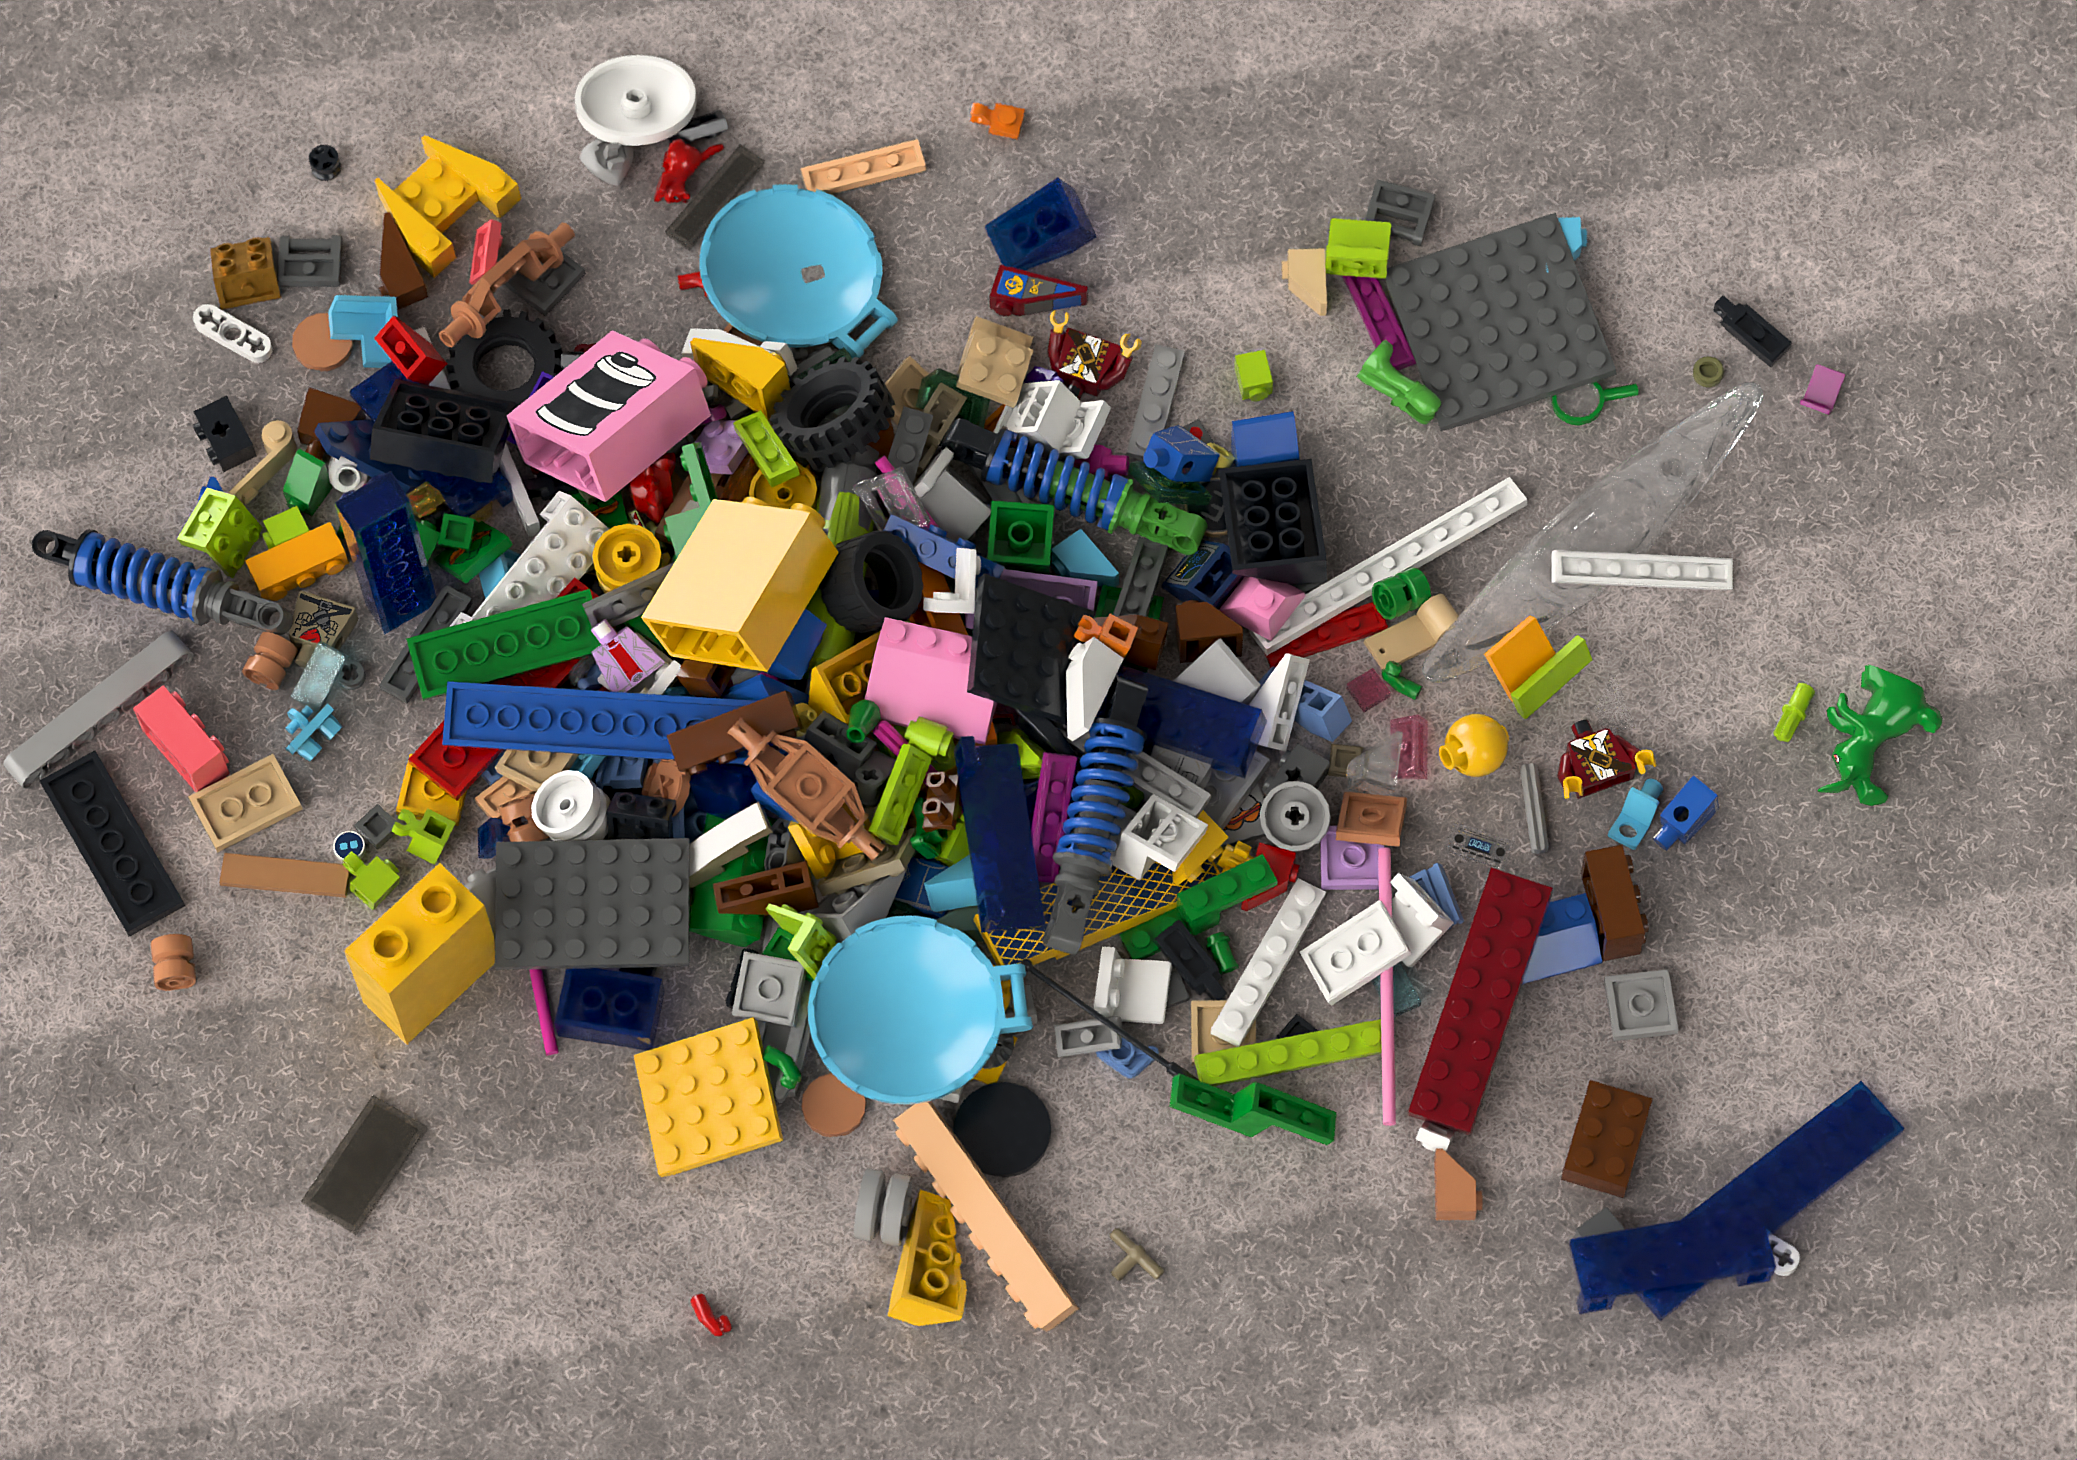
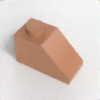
[1434,1149,1482,1220]

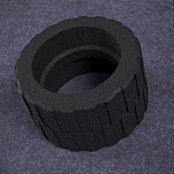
[819,531,923,634]

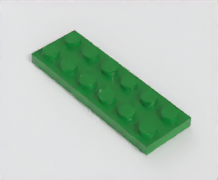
[406,589,601,701]

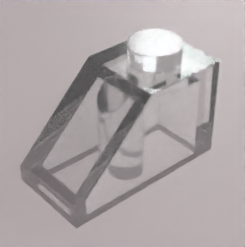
[1346,731,1403,796]

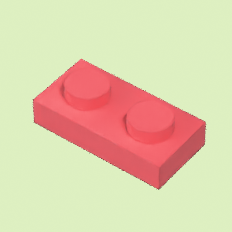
[469,219,503,285]

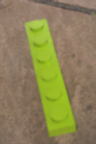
[1194,1019,1382,1086]

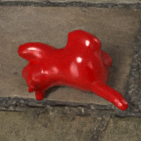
[654,139,724,203]

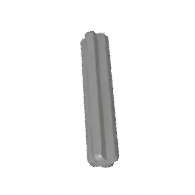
[1520,763,1549,854]

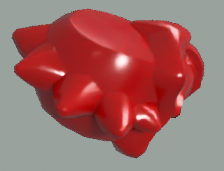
[627,453,676,524]

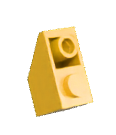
[1172,810,1229,886]

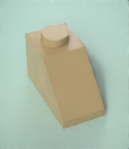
[1282,248,1327,316]

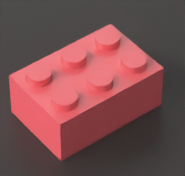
[133,685,230,792]

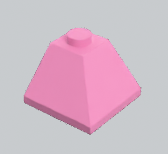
[1219,576,1305,641]

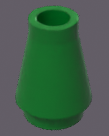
[846,700,881,743]

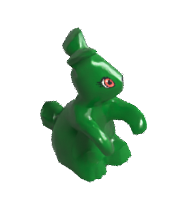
[1817,665,1942,806]

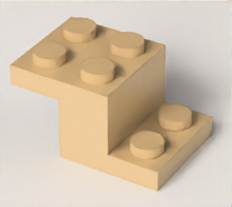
[956,316,1033,408]

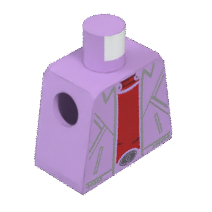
[591,619,665,693]

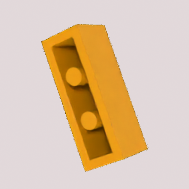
[245,522,349,601]

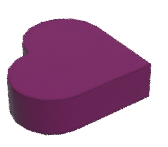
[700,403,727,425]

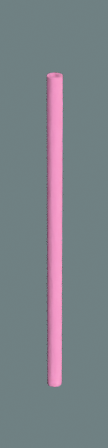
[1378,848,1396,1126]

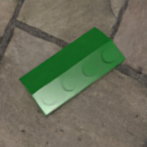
[690,810,777,947]

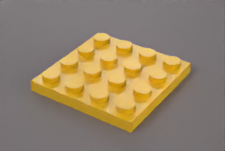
[634,1017,784,1177]

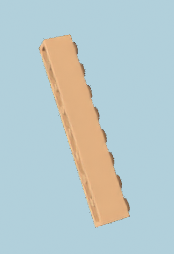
[893,1101,1079,1332]

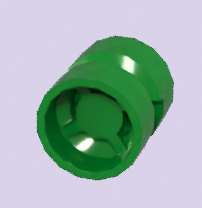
[1372,567,1431,620]

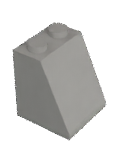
[900,465,992,542]
[1158,638,1261,749]

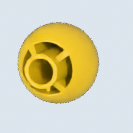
[1439,714,1509,777]

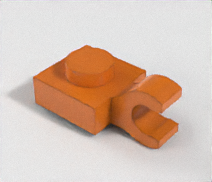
[970,103,1025,139]

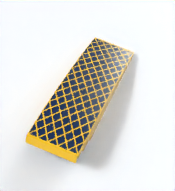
[974,860,1220,966]

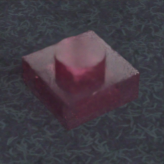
[1346,668,1390,713]

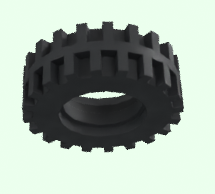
[446,309,563,408]
[771,357,895,470]

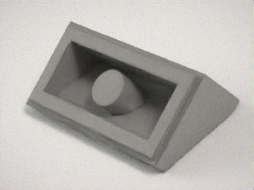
[1054,1016,1122,1057]

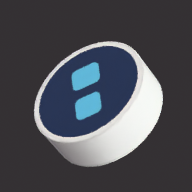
[333,831,366,863]

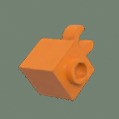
[1074,614,1138,658]

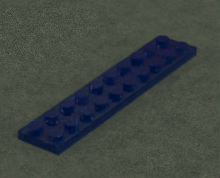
[1618,1081,1905,1321]

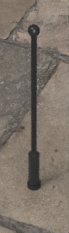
[1020,959,1199,1081]

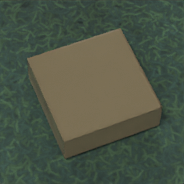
[1328,744,1363,779]

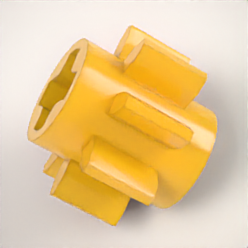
[1216,840,1255,873]

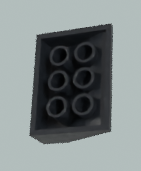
[370,379,516,483]
[1219,459,1327,585]

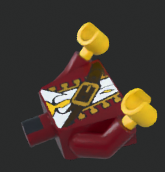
[1047,310,1142,400]
[1557,720,1657,799]

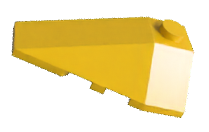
[888,1189,967,1326]

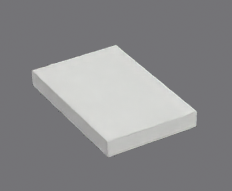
[1300,900,1412,1006]

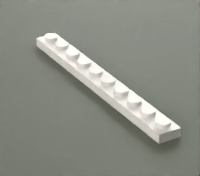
[1249,477,1527,656]

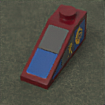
[989,265,1088,317]

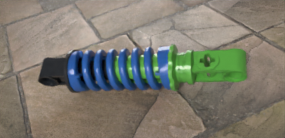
[941,419,1207,555]

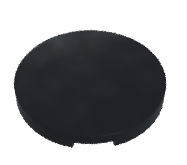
[954,1082,1051,1178]

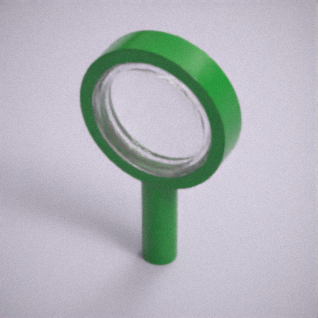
[1551,381,1639,425]

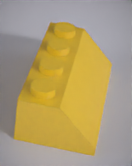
[808,631,881,723]

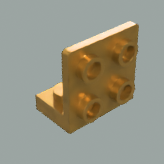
[210,237,281,310]

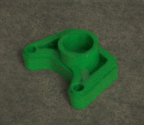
[910,796,948,859]

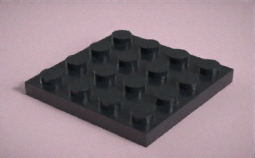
[967,574,1094,725]

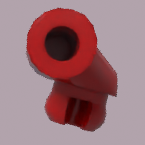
[677,272,708,298]
[690,1294,732,1337]

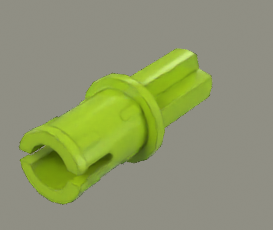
[1773,683,1815,742]

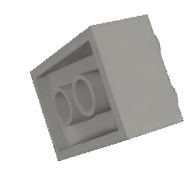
[804,867,908,943]

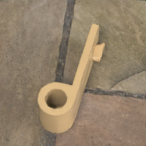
[228,420,297,505]
[1363,594,1464,669]

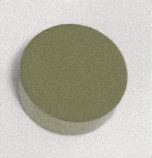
[1693,356,1724,387]

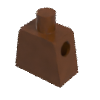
[297,387,366,460]

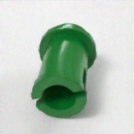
[1206,932,1239,975]

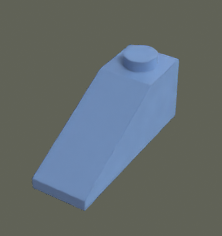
[1258,666,1352,742]

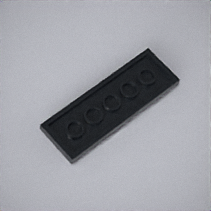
[39,750,185,937]

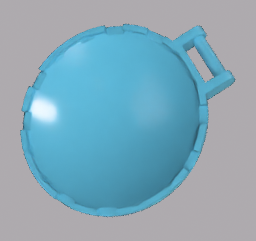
[699,184,898,359]
[808,916,1033,1104]

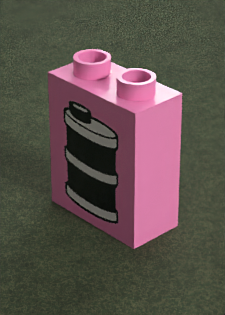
[507,330,711,502]

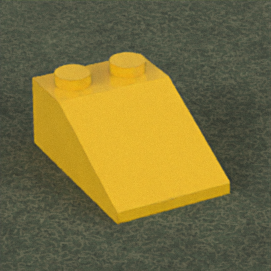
[690,338,791,420]

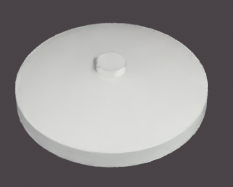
[575,55,696,146]

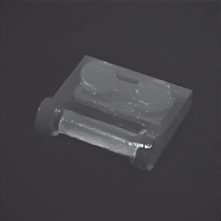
[852,466,930,532]

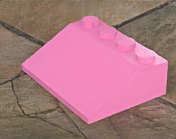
[865,617,997,745]

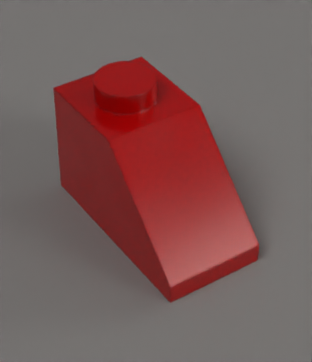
[374,316,447,385]
[1241,842,1300,911]

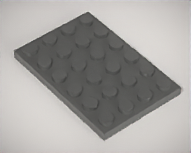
[495,838,690,970]

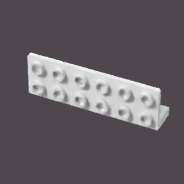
[450,491,609,627]

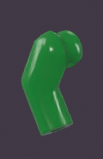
[1382,661,1423,700]
[763,1045,802,1090]

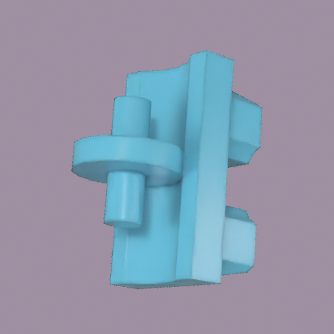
[285,703,342,761]

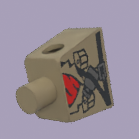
[289,590,359,670]

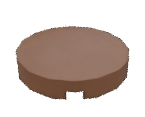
[292,313,354,371]
[642,760,691,817]
[801,1073,866,1137]

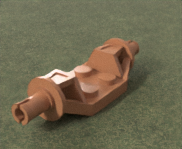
[439,222,575,348]
[727,718,885,861]

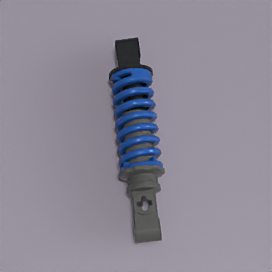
[32,529,293,635]
[1043,675,1148,956]

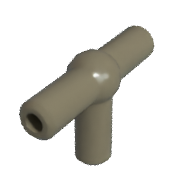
[1109,1228,1164,1281]

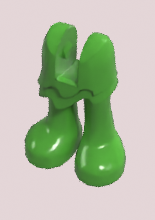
[1356,340,1441,425]

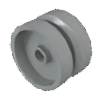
[1260,781,1331,852]
[854,1168,913,1246]

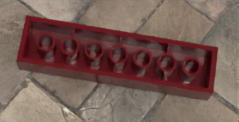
[1408,867,1553,1136]

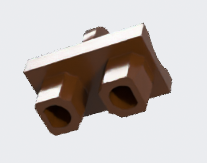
[922,772,962,832]

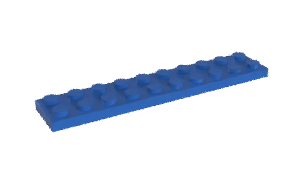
[442,681,756,765]

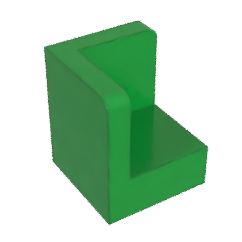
[438,513,479,551]

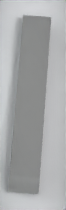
[3,631,194,789]

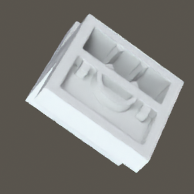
[993,380,1111,460]
[1109,794,1208,880]

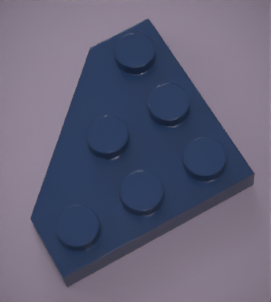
[314,419,436,495]

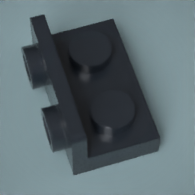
[606,792,677,840]

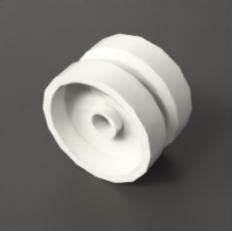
[531,770,611,841]

